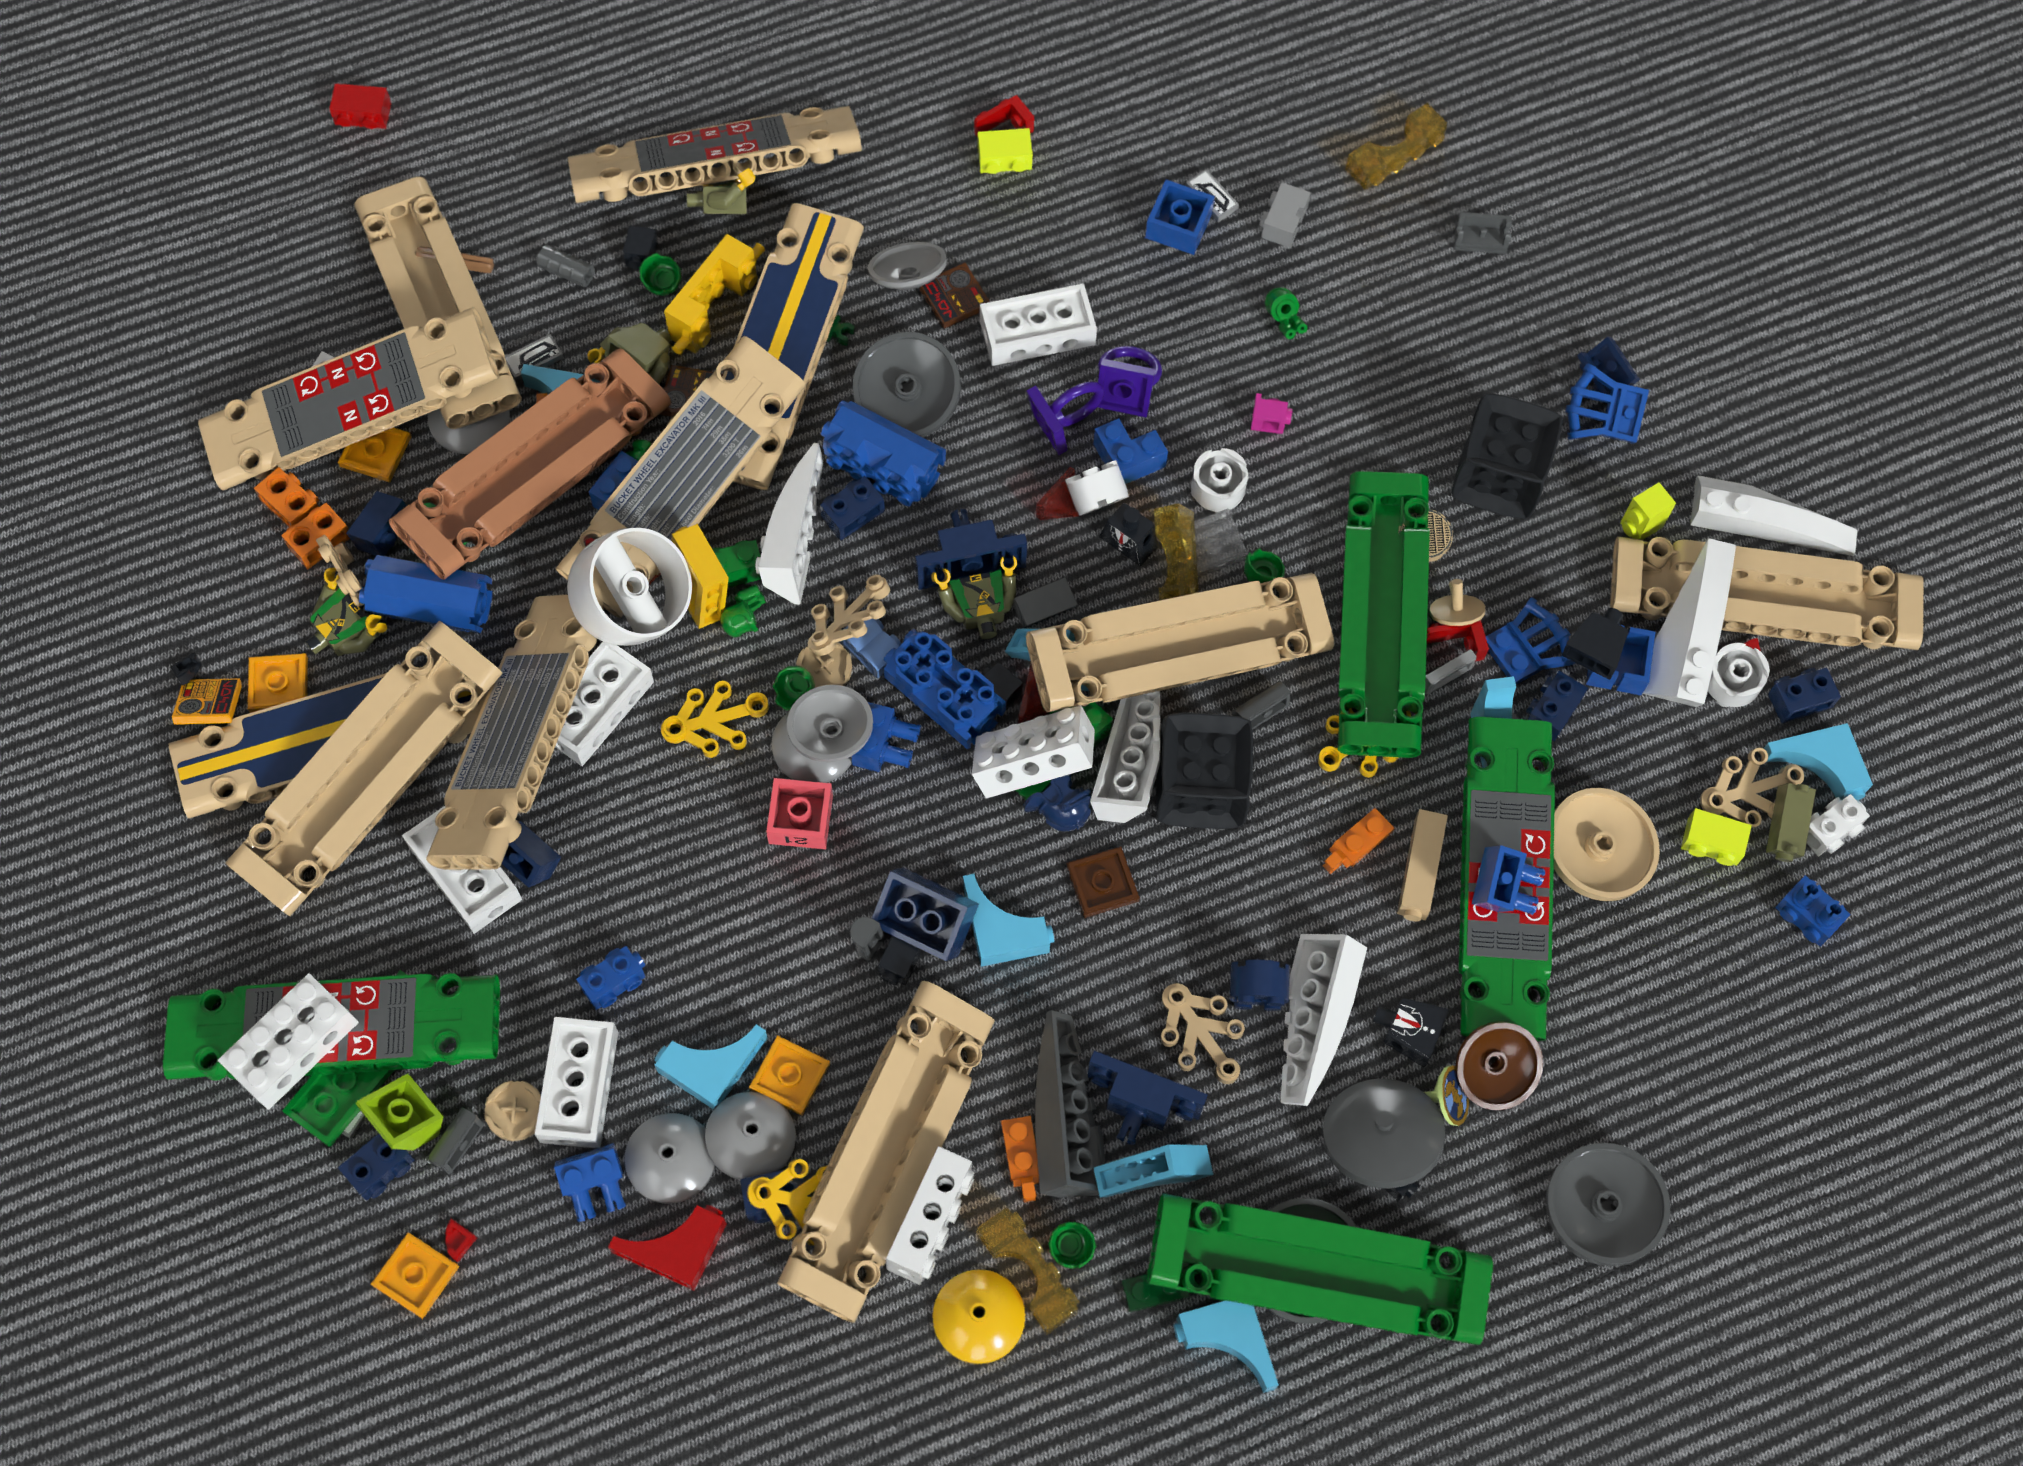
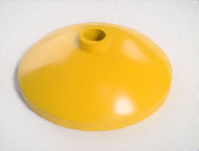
[933,1270,1025,1364]

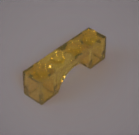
[1345,103,1448,190]
[1154,503,1199,601]
[977,1207,1079,1335]

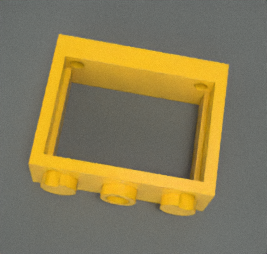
[671,524,729,629]

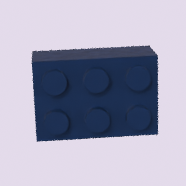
[872,867,979,961]

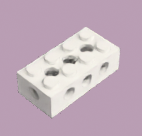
[980,283,1097,366]
[555,642,654,766]
[972,705,1095,798]
[402,806,522,934]
[218,973,359,1110]
[535,1017,618,1149]
[886,1146,975,1285]

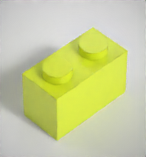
[978,128,1032,174]
[1620,483,1676,540]
[1681,808,1752,866]

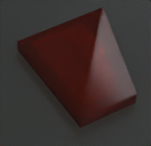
[1036,466,1078,520]
[1018,665,1049,724]

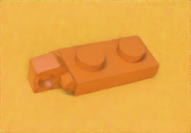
[1323,808,1395,874]
[1001,1116,1039,1202]

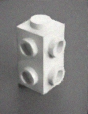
[1807,794,1870,857]

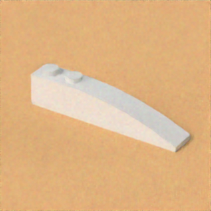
[756,443,823,604]
[1690,475,1857,556]
[1643,538,1736,707]
[1090,691,1160,823]
[1281,934,1367,1106]

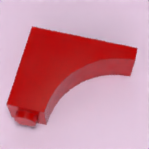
[608,1205,727,1291]

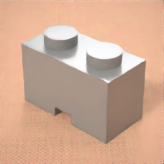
[1259,182,1311,248]

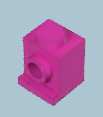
[1251,393,1292,434]

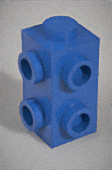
[576,946,646,1010]

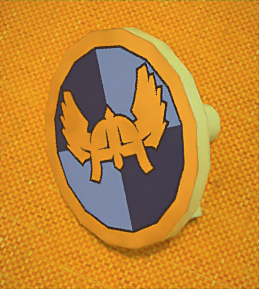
[1424,1065,1469,1126]

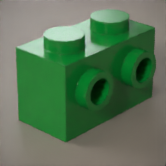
[712,540,761,588]

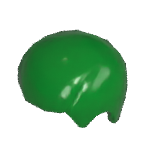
[639,253,682,296]
[1244,548,1285,583]
[772,666,815,710]
[1048,1222,1096,1269]

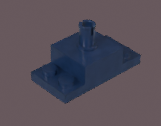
[915,509,1027,590]
[1087,1051,1208,1145]

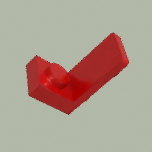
[974,95,1034,137]
[1427,620,1489,662]

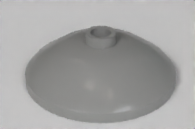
[868,242,947,290]
[428,409,510,454]
[787,685,873,762]
[772,712,852,783]
[705,1092,796,1180]
[624,1113,715,1204]

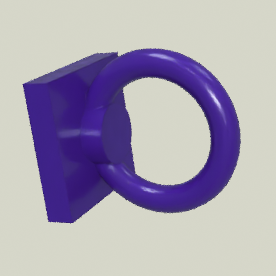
[1098,346,1162,418]
[1027,381,1104,455]

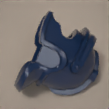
[1023,774,1092,832]

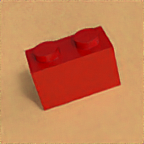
[329,84,391,129]

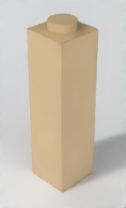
[1397,809,1448,921]

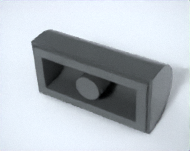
[1232,681,1290,730]
[850,917,885,962]
[427,1107,484,1175]

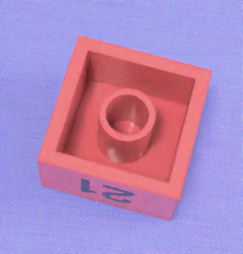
[766,778,833,849]

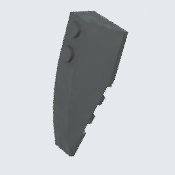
[1035,1010,1106,1198]

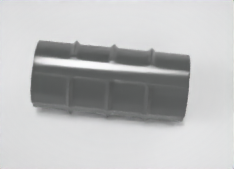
[537,245,595,287]

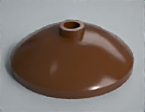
[1455,1021,1543,1110]

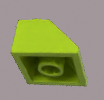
[356,1073,443,1150]

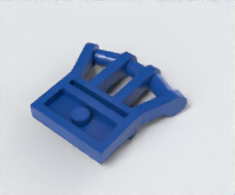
[1565,363,1649,444]
[1486,597,1575,685]

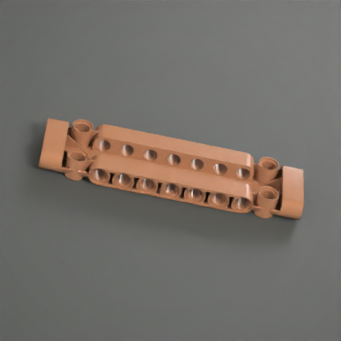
[389,348,671,580]

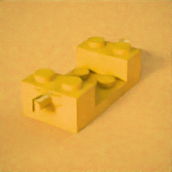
[664,234,765,355]

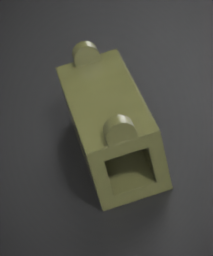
[1766,783,1816,862]

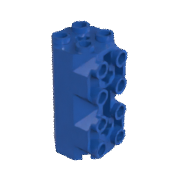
[821,400,946,506]
[359,555,492,633]
[884,629,1006,749]

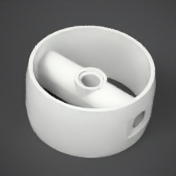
[567,528,692,646]

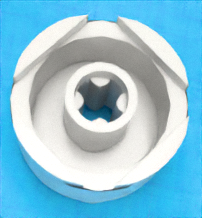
[1191,448,1248,514]
[1065,460,1129,516]
[1708,643,1770,707]

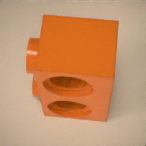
[254,467,319,527]
[281,503,350,570]

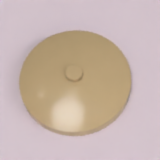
[1554,788,1660,901]

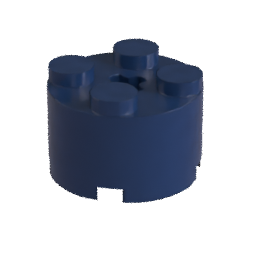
[1230,960,1290,1011]

